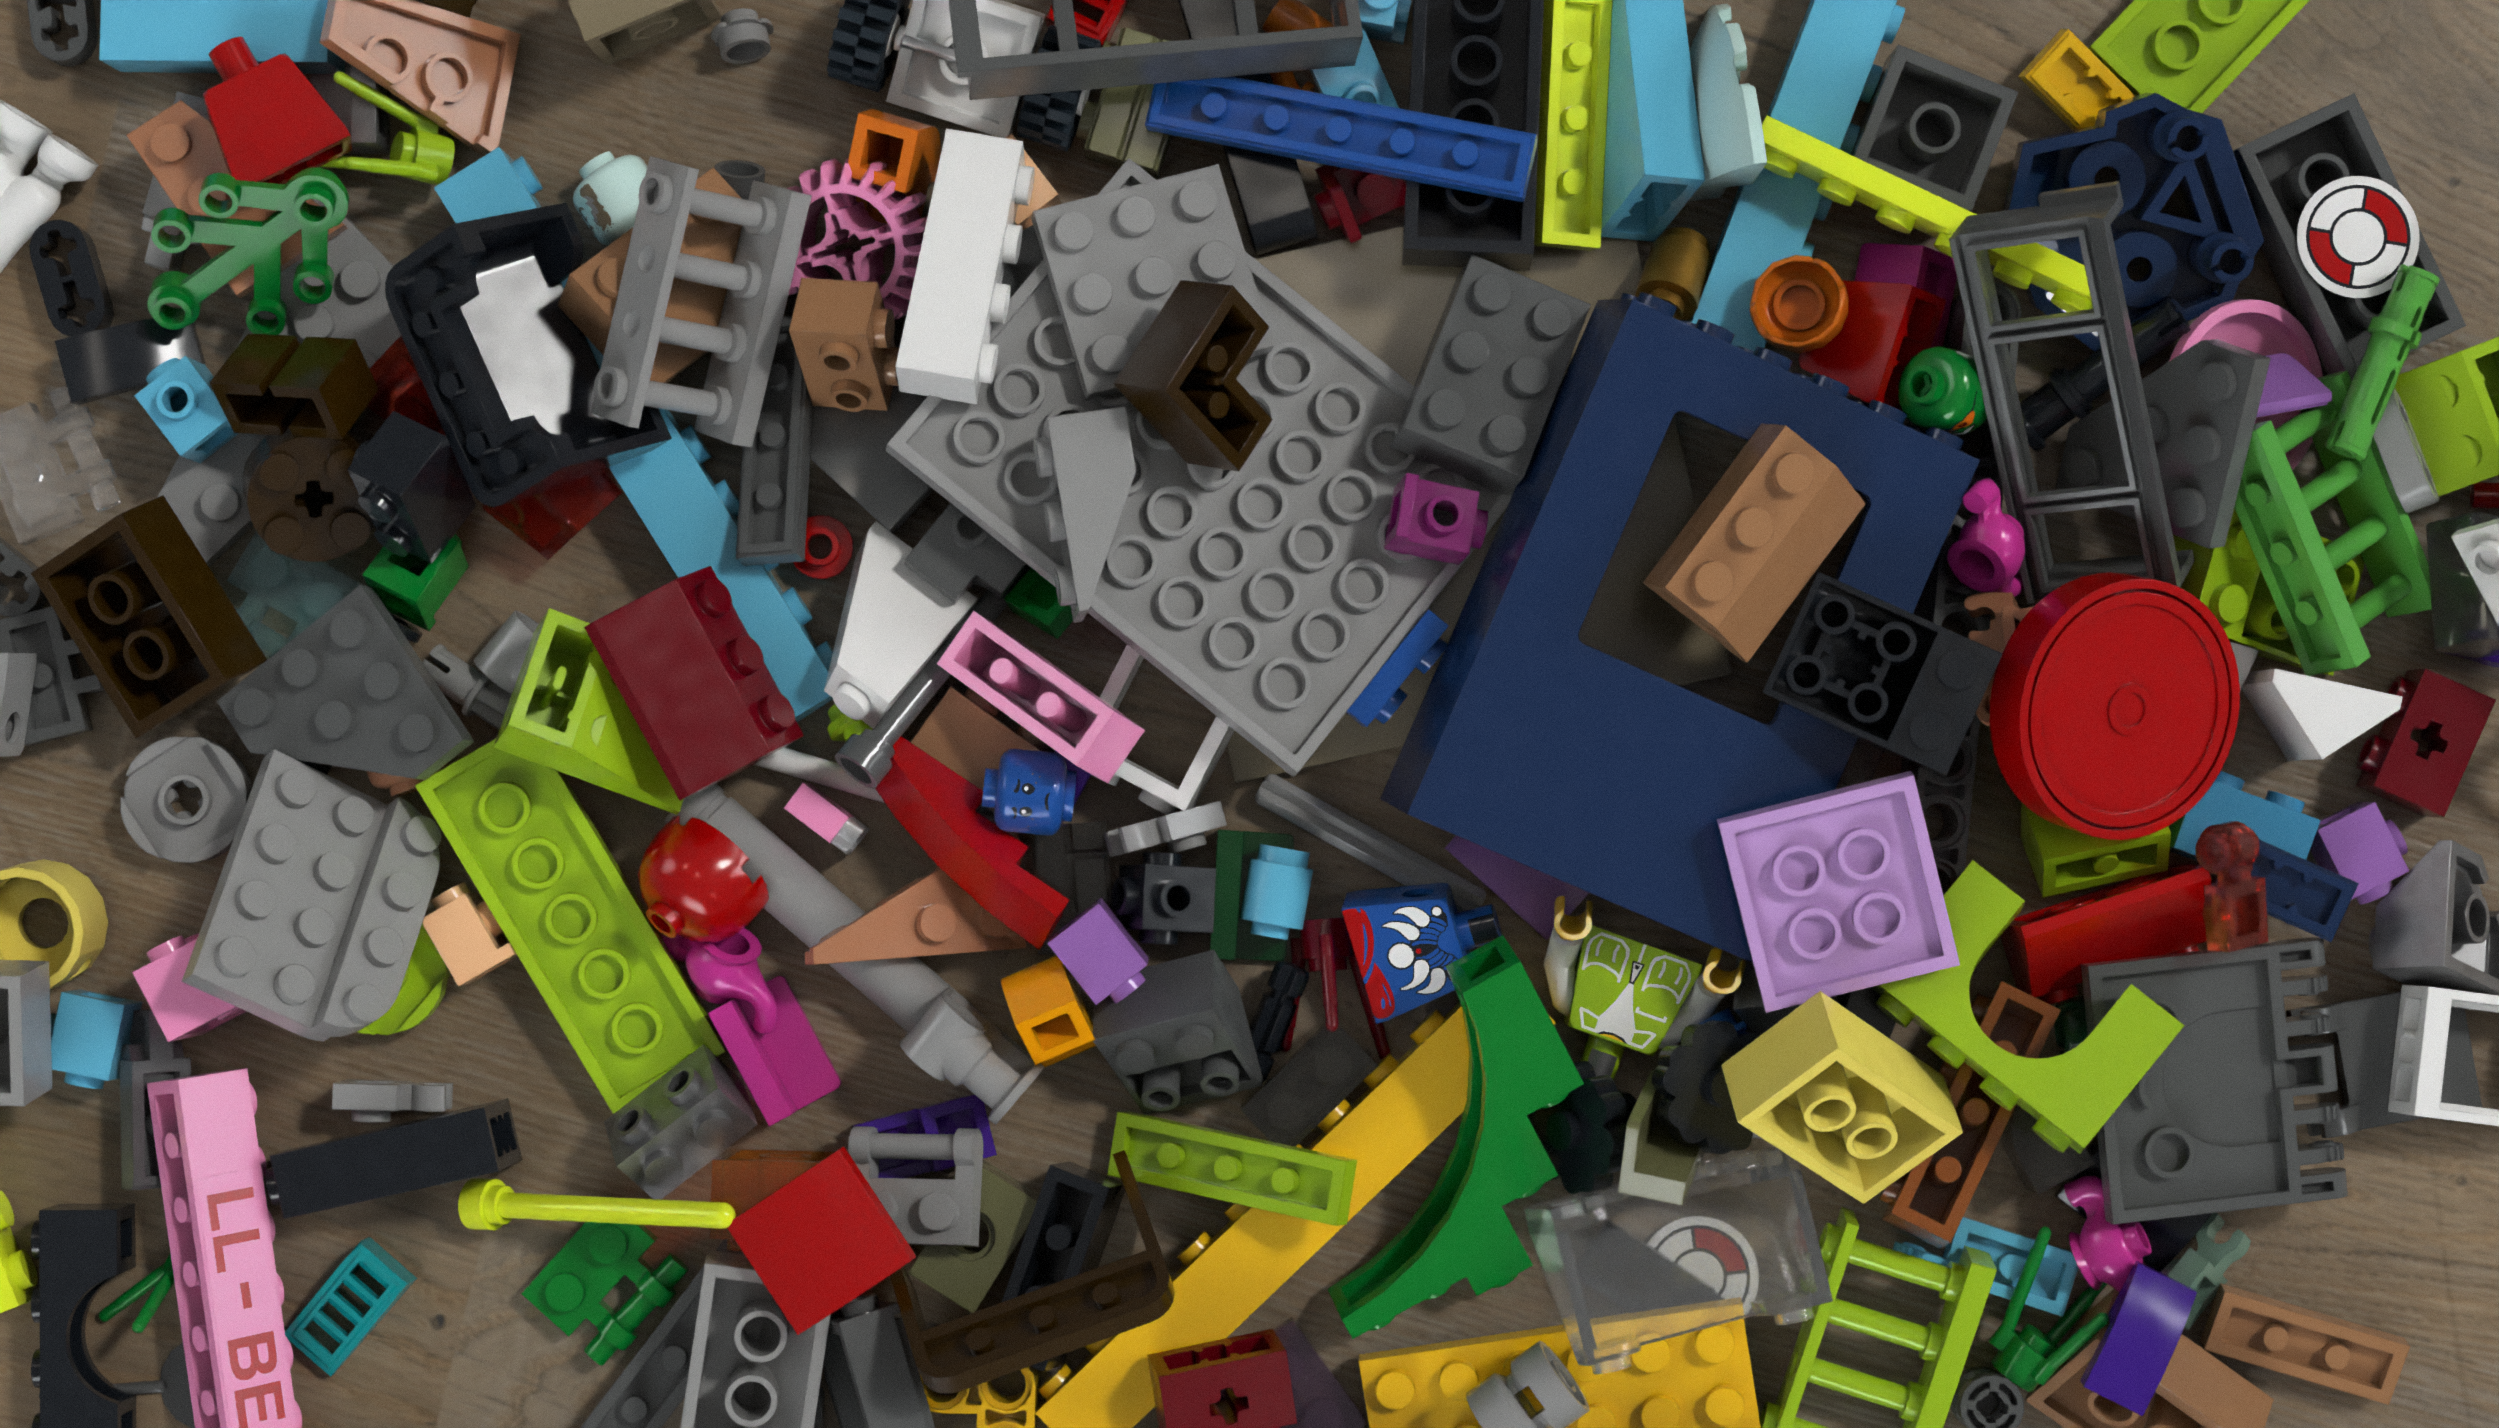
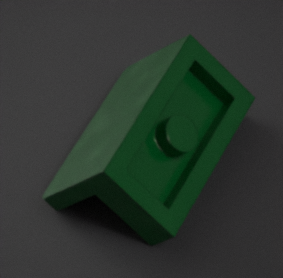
[1210,829,1294,961]

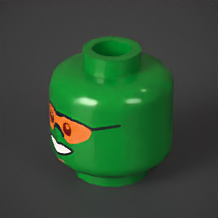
[1898,346,1987,436]

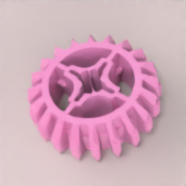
[787,158,927,320]

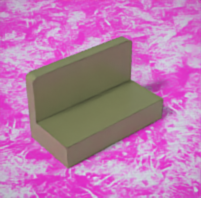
[1618,1070,1704,1206]

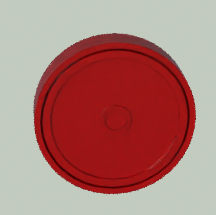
[1990,572,2240,840]

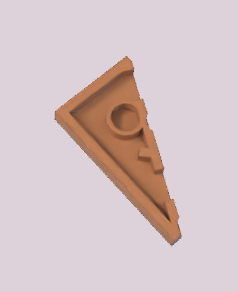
[805,832,1026,965]

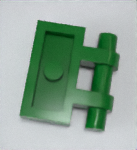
[521,1196,689,1366]

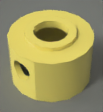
[0,859,108,989]

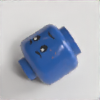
[982,749,1077,836]

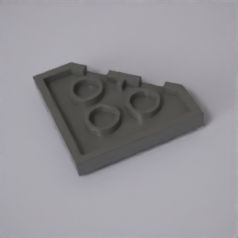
[2056,339,2271,549]
[217,585,474,780]

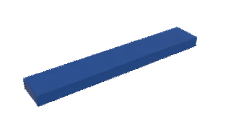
[1145,77,1538,202]

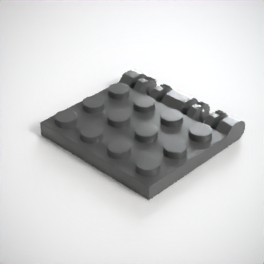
[2081,937,2348,1225]

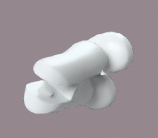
[0,99,99,273]

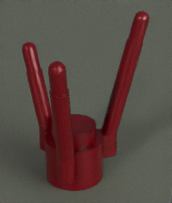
[1280,918,1391,1060]

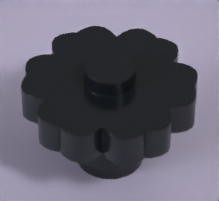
[1652,1020,1760,1155]
[1527,1061,1637,1194]

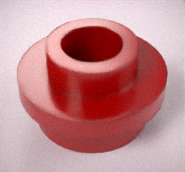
[793,515,854,579]

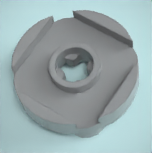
[120,737,252,863]

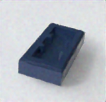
[2211,829,2359,942]

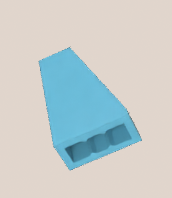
[99,0,345,74]
[1601,0,1705,242]

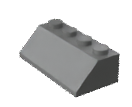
[680,1250,831,1428]

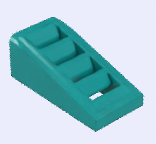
[285,1237,417,1377]

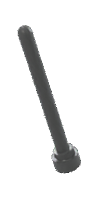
[835,565,1030,788]

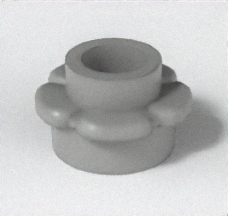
[711,8,774,64]

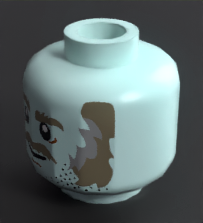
[573,151,647,245]

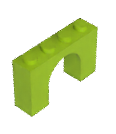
[1872,860,2185,1154]

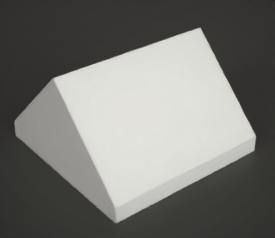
[2242,669,2403,761]

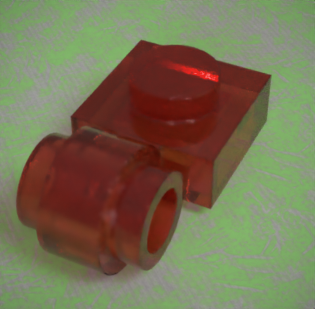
[2195,821,2268,952]

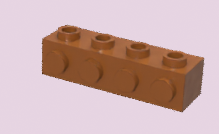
[1879,981,2061,1249]

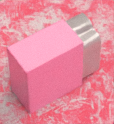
[784,782,870,855]

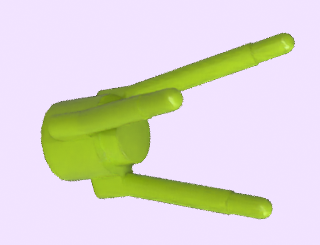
[320,71,455,186]

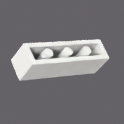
[895,128,1035,405]

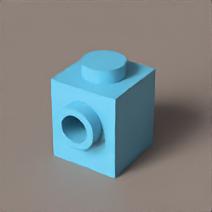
[134,356,239,464]
[51,989,142,1089]

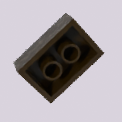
[31,495,267,739]

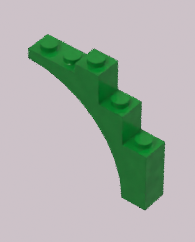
[1328,935,1584,1339]

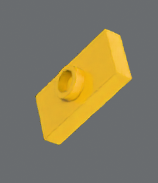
[2018,29,2135,130]

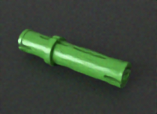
[2324,264,2440,461]

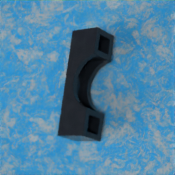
[31,1203,136,1428]

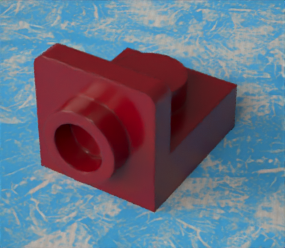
[1314,165,1405,244]

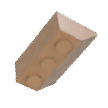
[558,168,742,383]
[1643,423,1865,663]
[2025,1289,2274,1428]

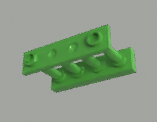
[2234,370,2445,676]

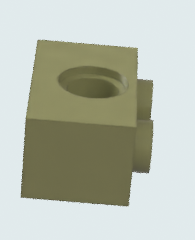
[908,1160,1039,1313]

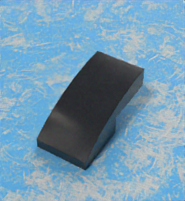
[55,318,206,405]

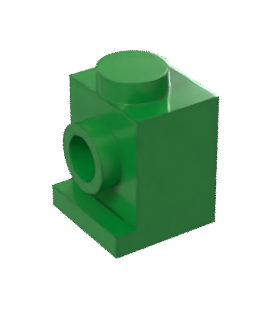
[363,534,469,631]

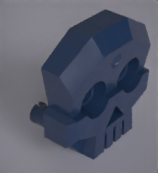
[2003,93,2264,352]

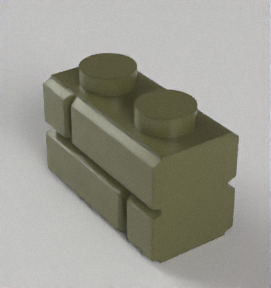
[1076,27,1172,179]

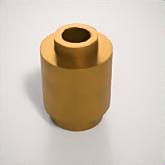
[1635,227,1713,321]

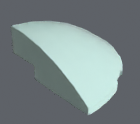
[1688,4,1767,202]

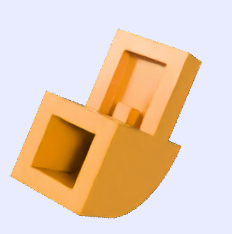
[1001,955,1096,1067]

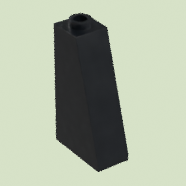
[266,1098,522,1219]

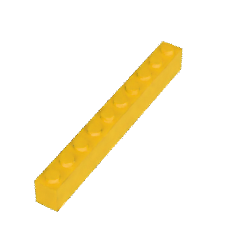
[1035,991,1556,1428]

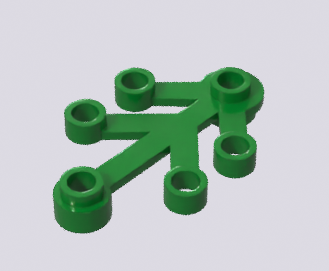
[147,167,349,335]

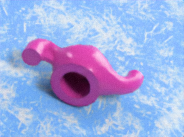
[1948,478,2025,597]
[660,928,777,1034]
[2064,1176,2152,1292]

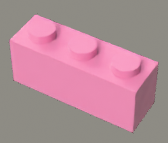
[937,611,1145,783]

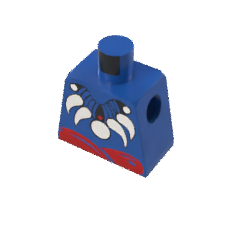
[1341,882,1502,1024]

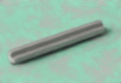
[1255,774,1486,912]

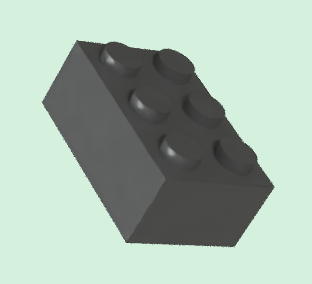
[1390,254,1591,496]

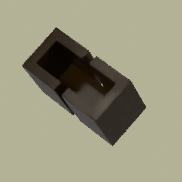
[210,334,379,440]

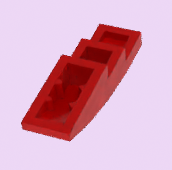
[875,736,1070,950]

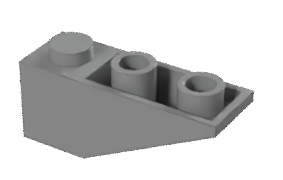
[1033,407,1136,623]

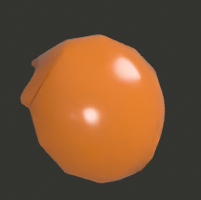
[1749,255,1849,354]

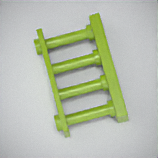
[1759,1207,1997,1428]

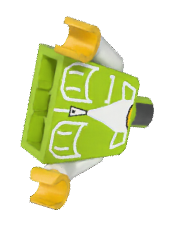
[1543,896,1746,1081]

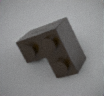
[1113,280,1273,472]

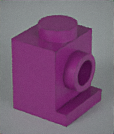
[1384,473,1488,565]

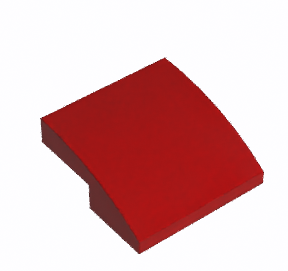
[727,1146,917,1335]

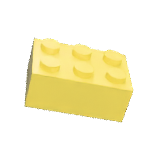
[1721,991,1963,1204]

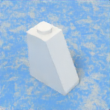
[824,521,977,729]

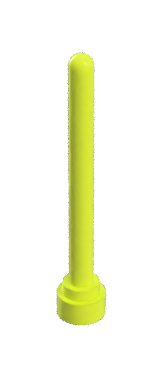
[458,1178,736,1231]

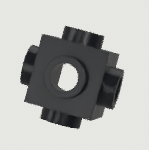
[1111,852,1216,945]

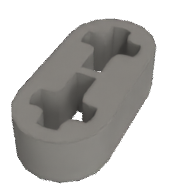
[2373,388,2439,513]

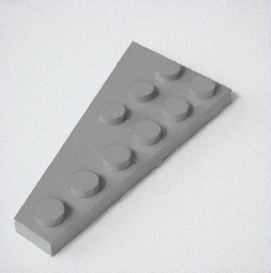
[157,199,416,567]

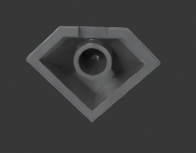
[2369,840,2499,995]

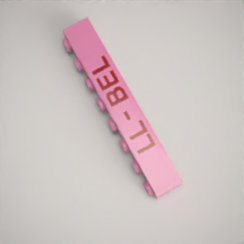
[146,1068,302,1428]

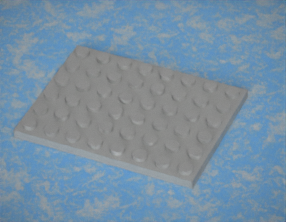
[885,158,1516,777]

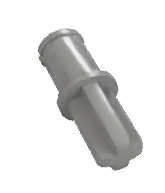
[423,644,512,730]

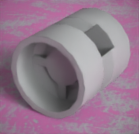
[1466,1341,1590,1428]

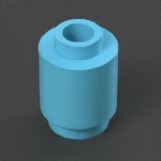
[1240,844,1313,940]

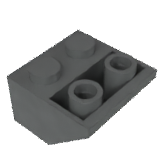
[1093,950,1262,1115]

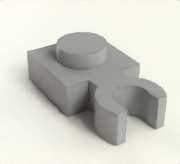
[1104,801,1227,857]
[332,1079,453,1122]

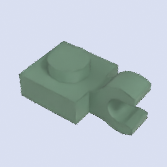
[2161,1213,2251,1330]

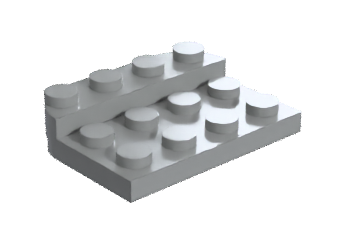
[182,749,441,1042]

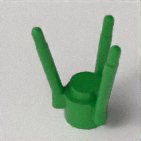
[1989,1226,2109,1393]

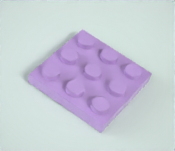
[1717,771,1960,1013]

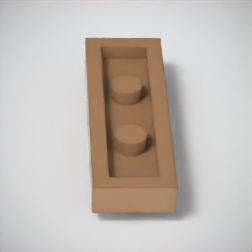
[2200,1283,2410,1405]

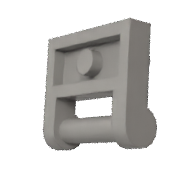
[848,1126,983,1247]

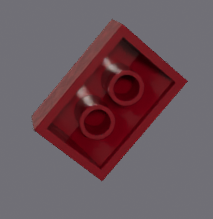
[584,566,804,800]

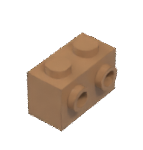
[789,278,900,412]

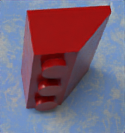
[2000,864,2216,1004]

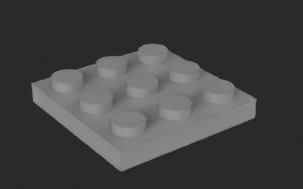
[1031,164,1274,401]

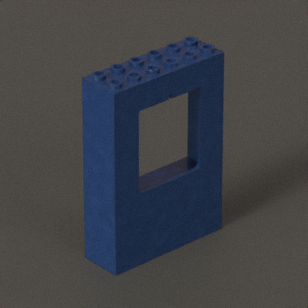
[1380,292,1980,963]

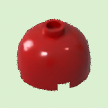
[638,815,769,943]

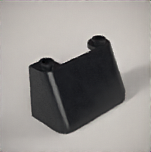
[385,203,672,507]

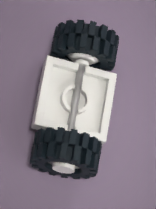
[827,0,1101,152]

